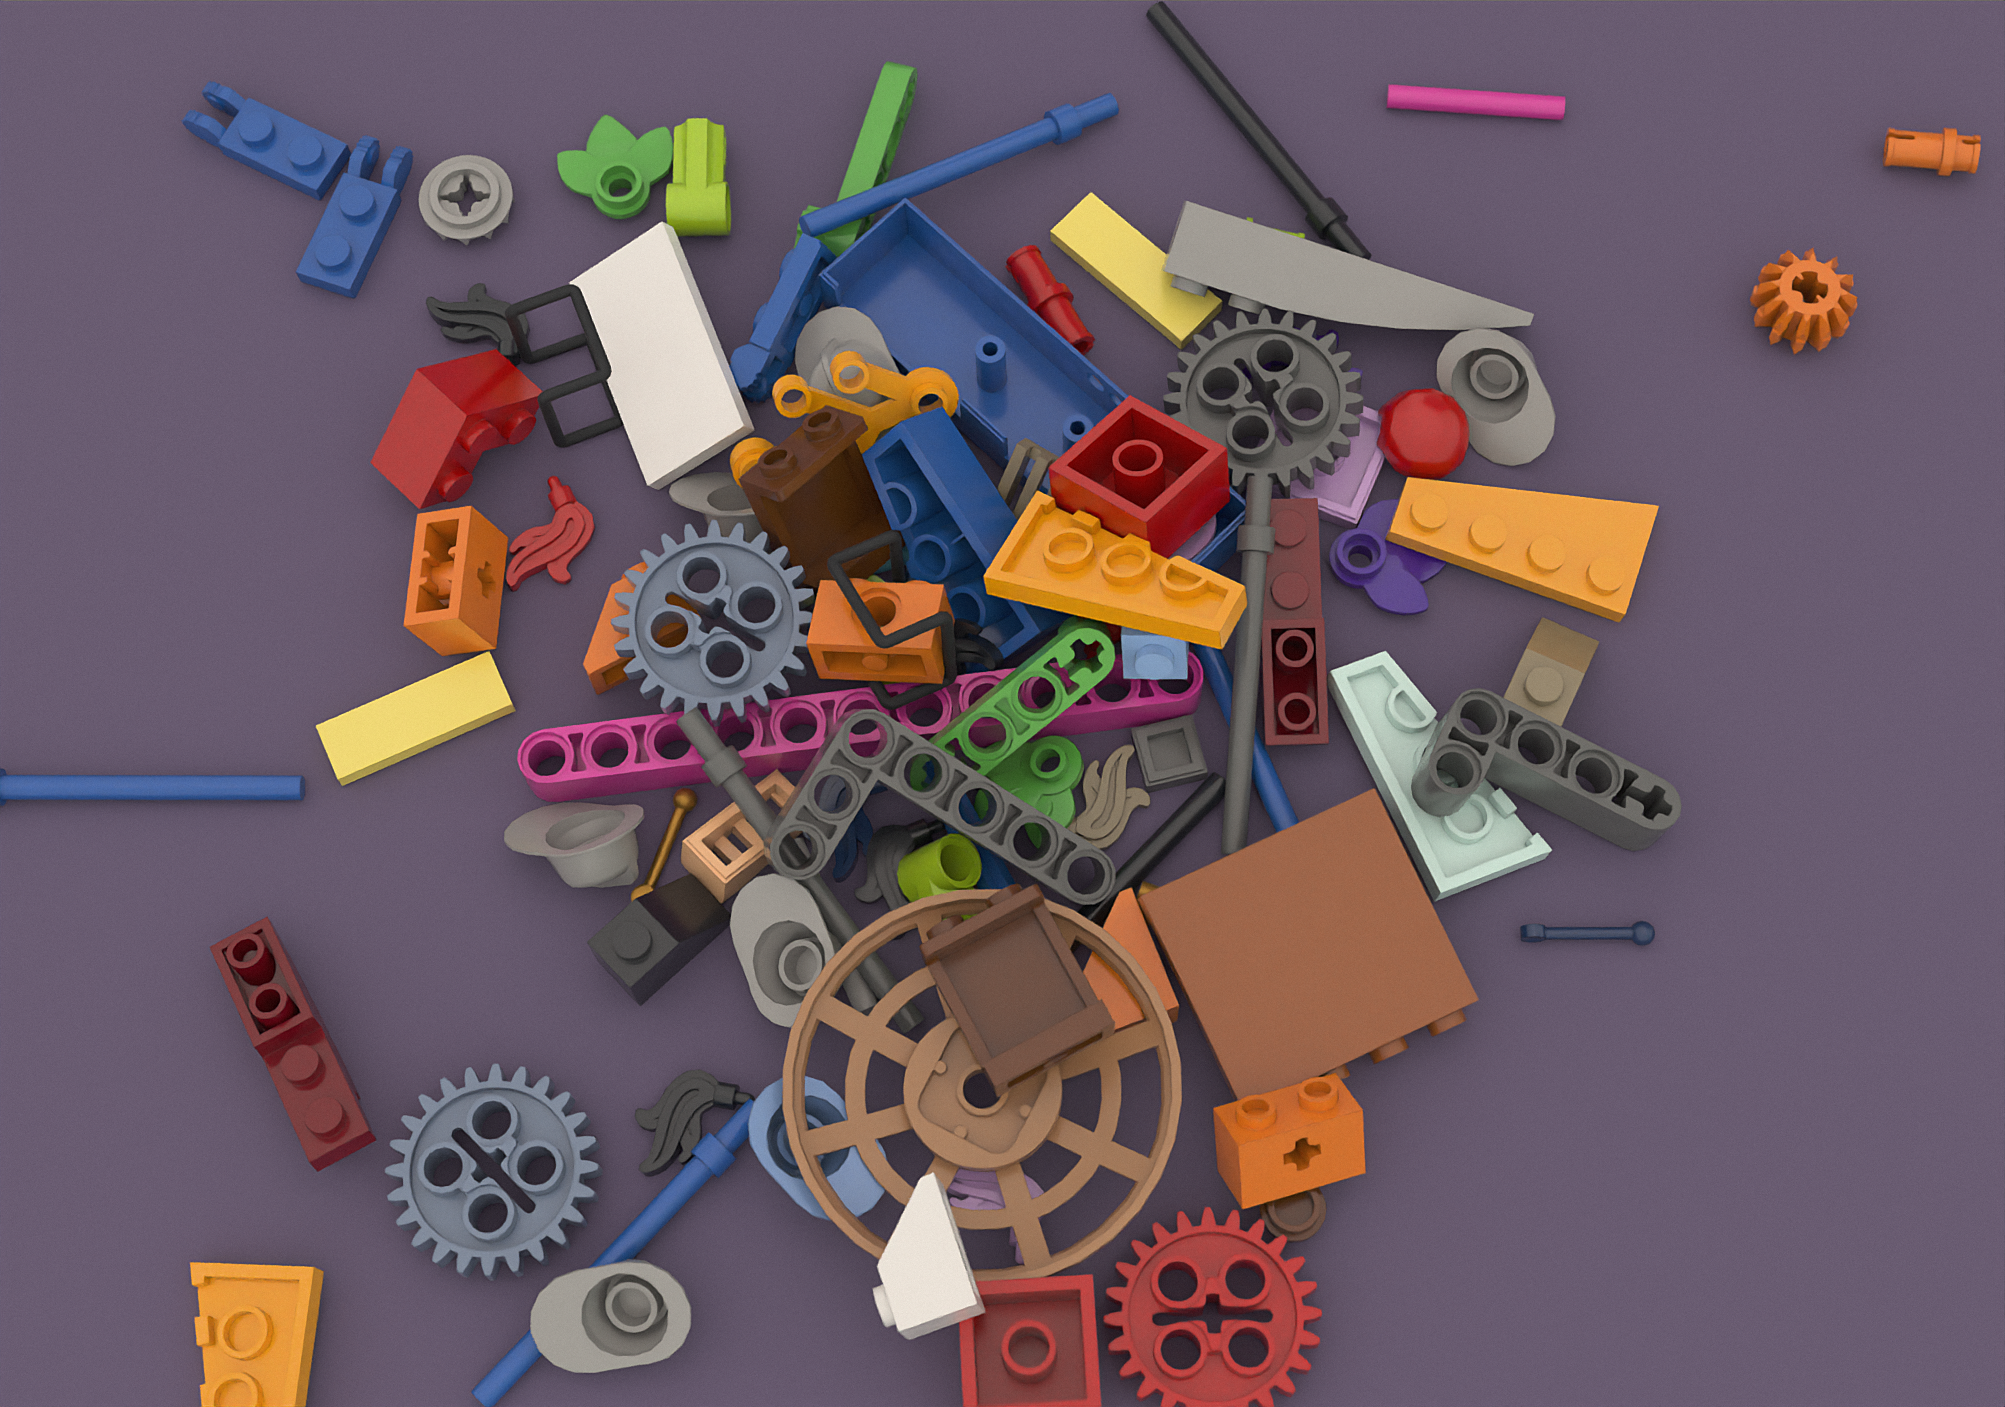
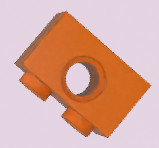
[806,578,955,684]

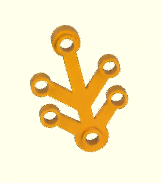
[730,351,959,489]

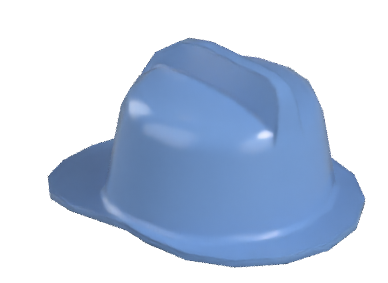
[748,1076,886,1221]

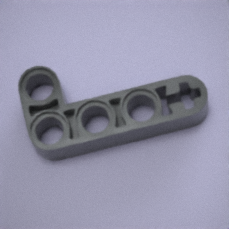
[1411,688,1682,851]

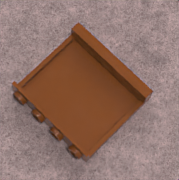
[1137,788,1479,1101]

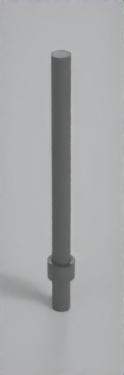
[1221,476,1276,855]
[676,707,925,1034]

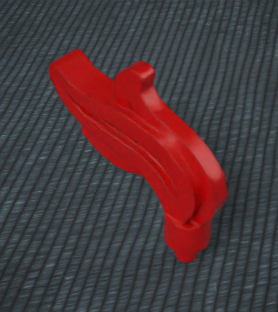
[506,476,595,592]

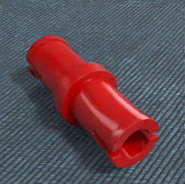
[1005,245,1095,356]

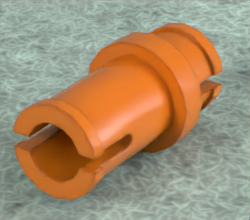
[1883,128,1981,176]

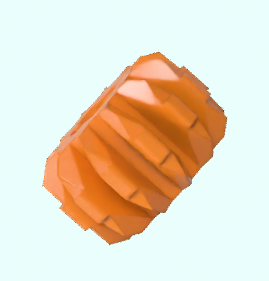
[1750,247,1858,354]

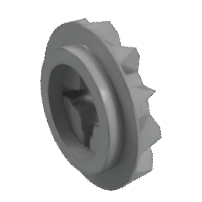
[419,155,515,246]

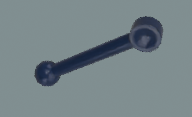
[1520,920,1655,946]

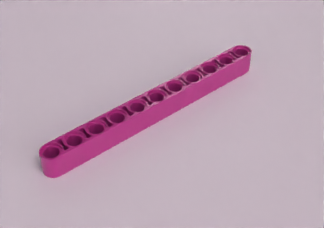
[517,652,1203,802]

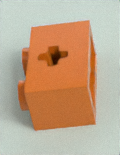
[403,506,508,656]
[1213,1073,1366,1209]

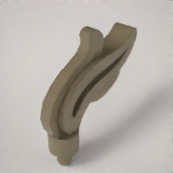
[1067,745,1150,850]

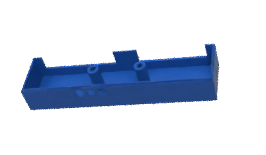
[819,197,1246,572]

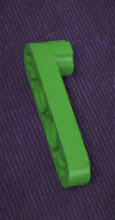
[794,61,918,257]
[910,615,1115,790]

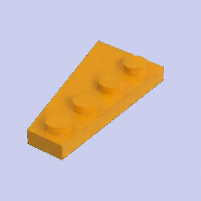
[1385,477,1659,623]
[983,490,1247,650]

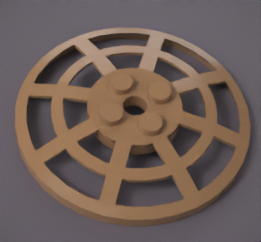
[783,889,1182,1281]

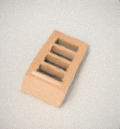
[681,769,803,904]

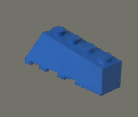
[862,406,1074,674]

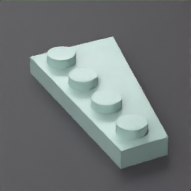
[1327,651,1552,902]

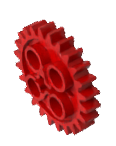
[1103,1207,1322,1407]

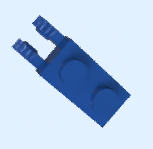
[182,81,351,200]
[296,135,414,299]
[729,233,838,404]

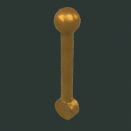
[631,788,698,902]

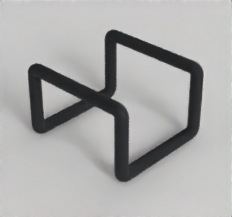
[505,284,624,448]
[827,530,957,710]

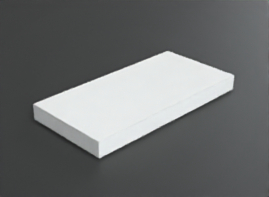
[569,222,755,490]

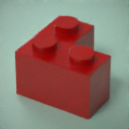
[370,349,543,509]

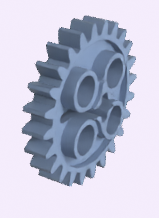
[611,520,816,726]
[385,1063,603,1281]

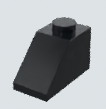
[587,873,731,1006]

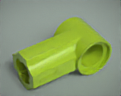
[666,118,731,237]
[897,833,982,921]

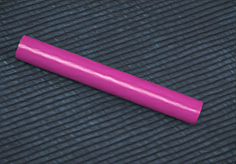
[1386,84,1565,120]

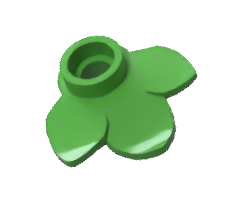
[557,115,674,219]
[974,736,1084,849]

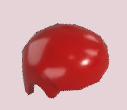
[1376,388,1470,480]

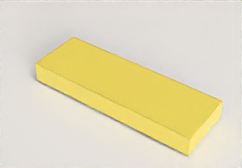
[1050,192,1222,350]
[316,651,516,786]

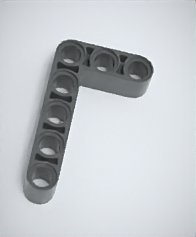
[764,709,1116,905]

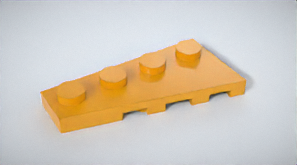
[190,1262,324,1407]

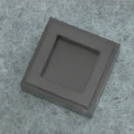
[1131,714,1208,793]

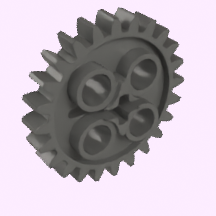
[1163,309,1363,499]

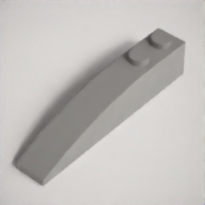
[1162,201,1534,330]

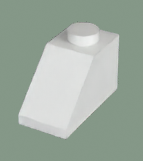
[873,1173,986,1340]

